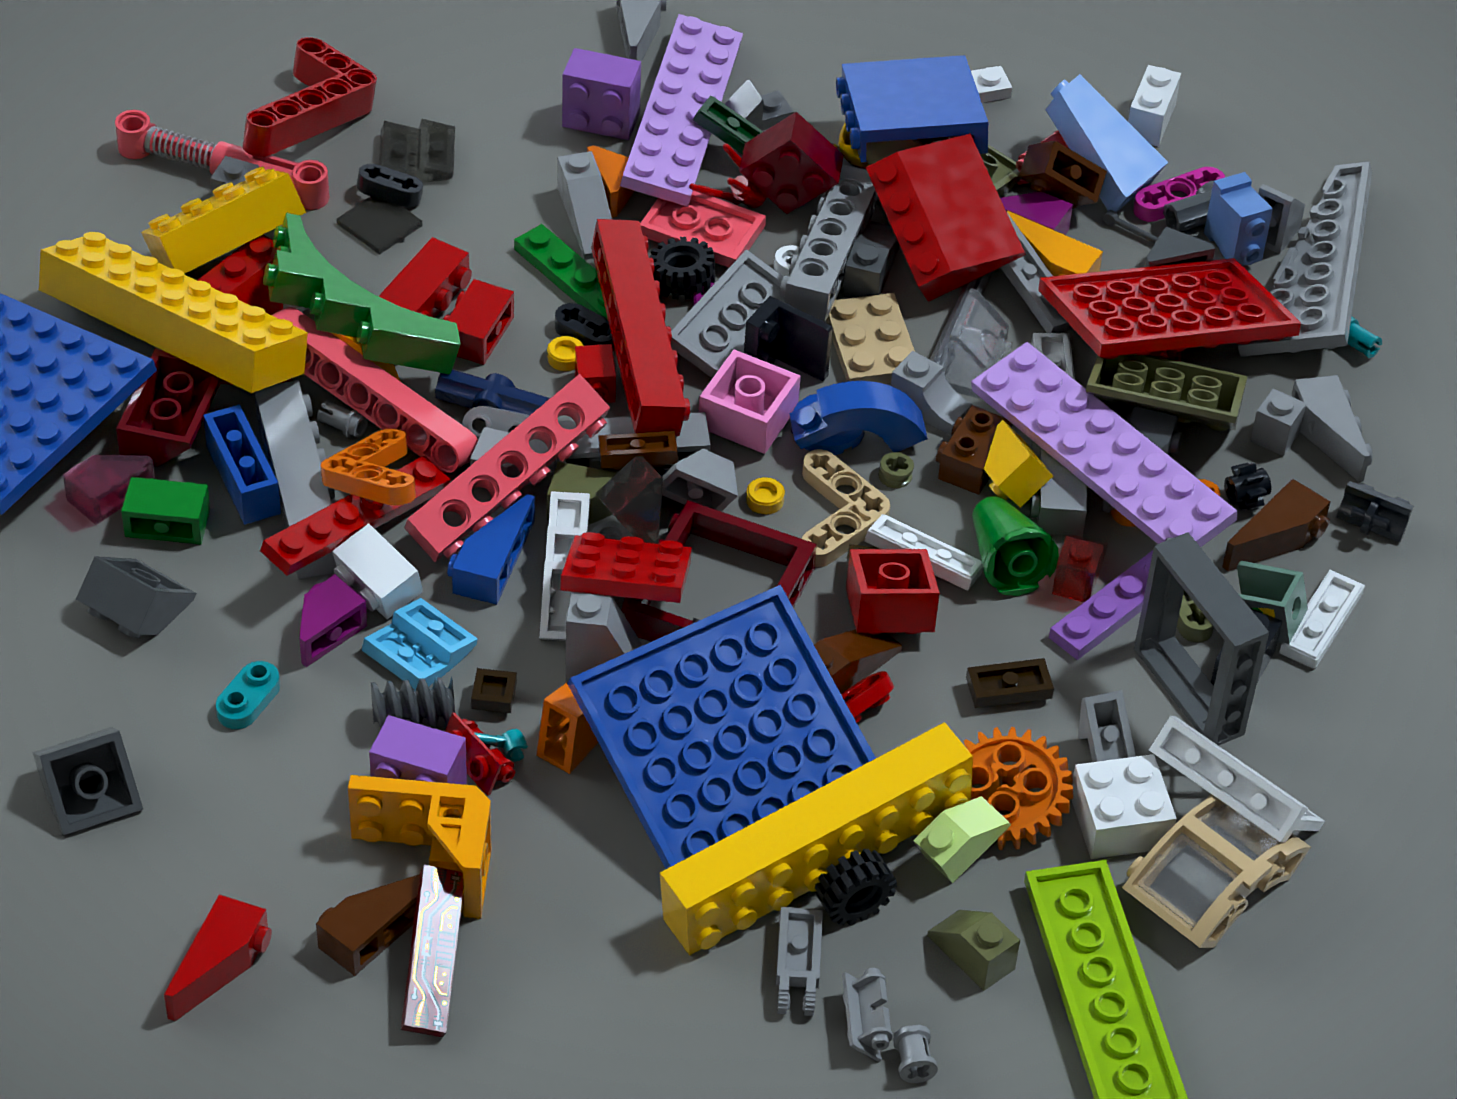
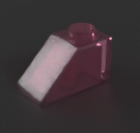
[63,455,155,525]

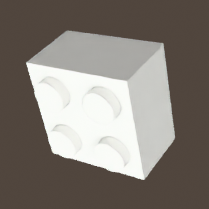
[1071,754,1177,860]

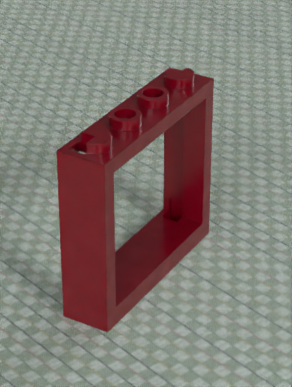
[621,500,817,642]

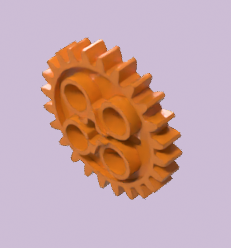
[963,727,1074,850]

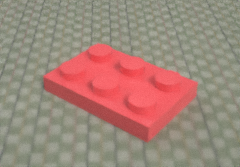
[640,191,766,267]

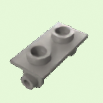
[842,968,893,1062]

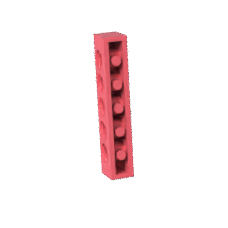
[404,374,610,562]

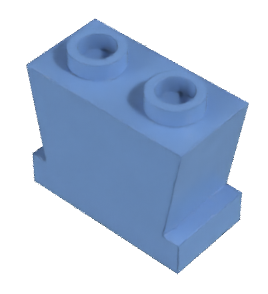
[1204,172,1273,266]

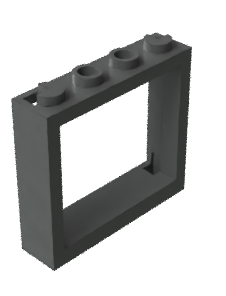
[1134,532,1269,746]

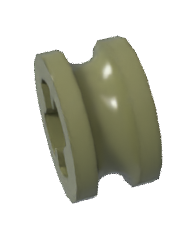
[878,452,914,488]

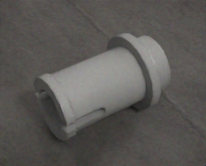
[317,400,368,438]

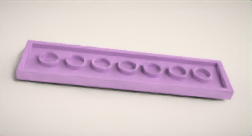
[620,14,743,207]
[971,342,1237,547]

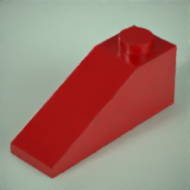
[164,894,272,1021]

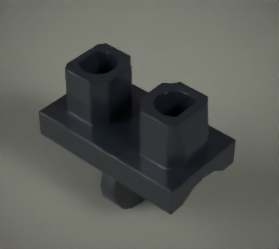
[1336,481,1414,543]

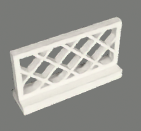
[1149,716,1325,842]

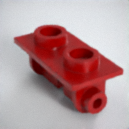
[445,713,516,796]

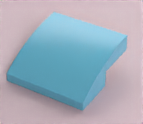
[361,598,478,690]

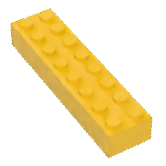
[39,232,308,393]
[660,722,973,956]

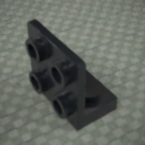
[744,296,833,381]

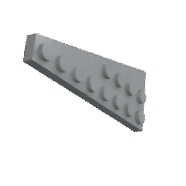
[1238,161,1372,357]

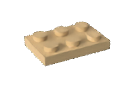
[826,293,915,384]

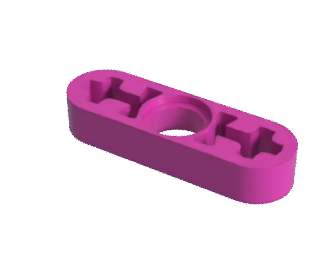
[1133,167,1225,222]

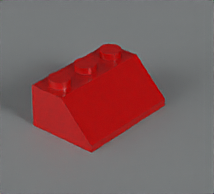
[197,234,283,315]

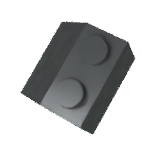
[76,556,197,638]
[32,727,143,835]

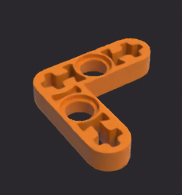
[320,429,416,506]

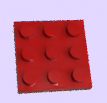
[560,532,692,603]

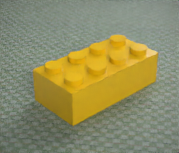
[141,167,306,274]

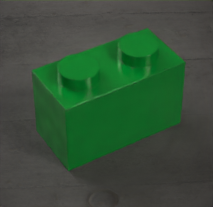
[121,477,210,545]

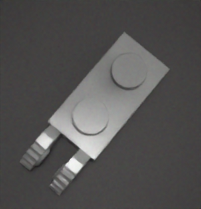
[776,907,823,1016]

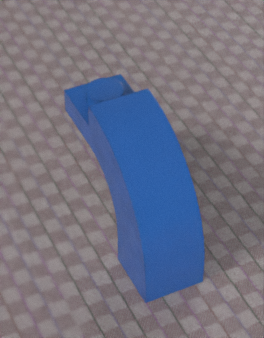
[789,381,928,452]

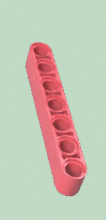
[272,307,478,473]

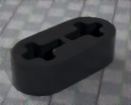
[356,164,424,207]
[555,303,615,351]

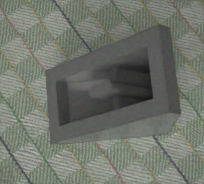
[1145,227,1215,267]

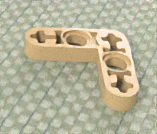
[802,449,890,568]

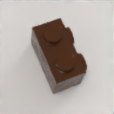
[1019,141,1107,209]
[936,405,1013,495]

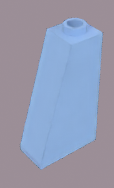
[1045,74,1168,212]

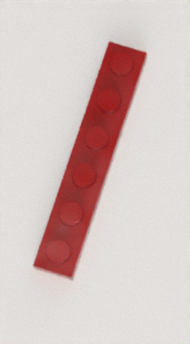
[260,456,450,576]

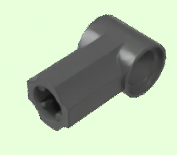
[1163,181,1214,232]

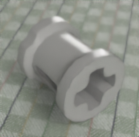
[893,1025,938,1083]

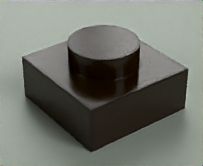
[471,668,517,713]

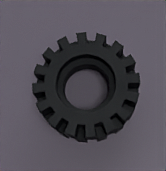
[649,237,716,300]
[815,849,897,925]

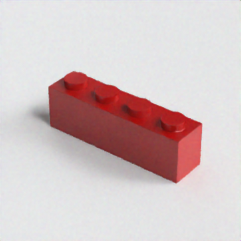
[379,237,472,318]

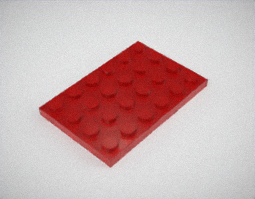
[1038,258,1301,359]

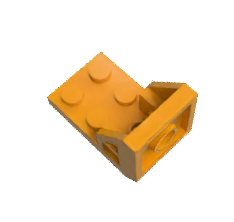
[348,775,492,919]

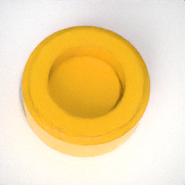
[547,336,583,371]
[746,477,785,515]

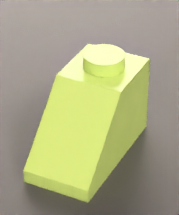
[913,796,1011,883]

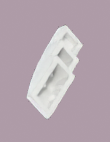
[539,491,590,641]

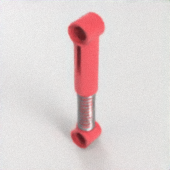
[115,110,330,210]

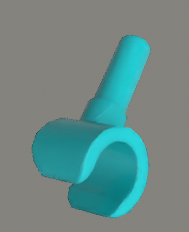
[474,729,528,762]

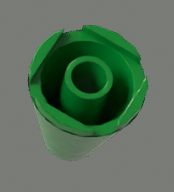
[972,496,1059,596]

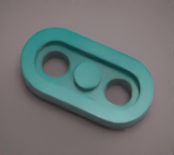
[216,661,280,729]

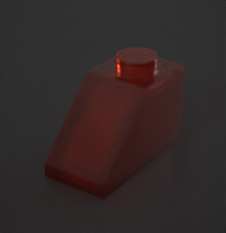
[1052,534,1108,602]

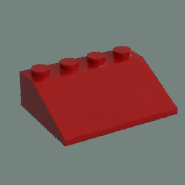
[865,134,1026,302]

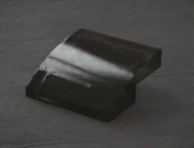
[379,119,455,182]

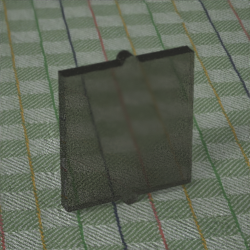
[336,196,423,255]

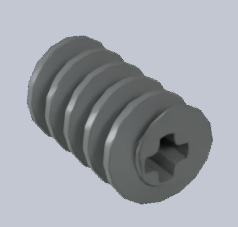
[371,677,455,729]

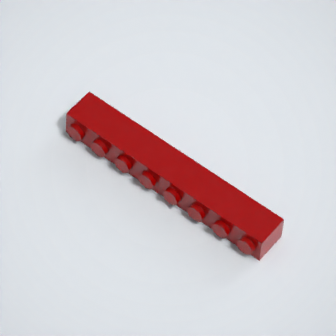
[591,219,690,436]

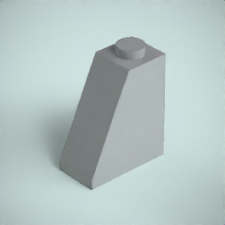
[566,592,643,683]

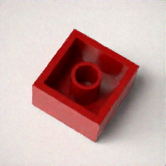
[846,549,940,635]

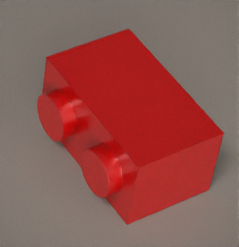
[443,279,514,365]

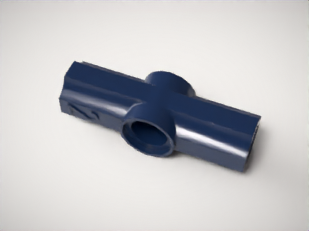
[435,369,550,422]

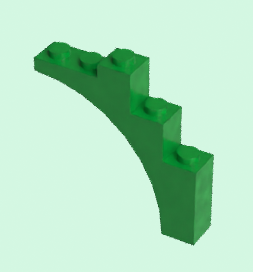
[263,213,461,374]

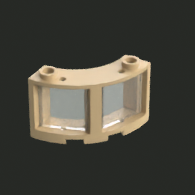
[1122,794,1311,948]

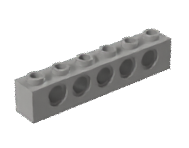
[779,164,879,322]

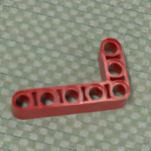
[243,37,377,157]

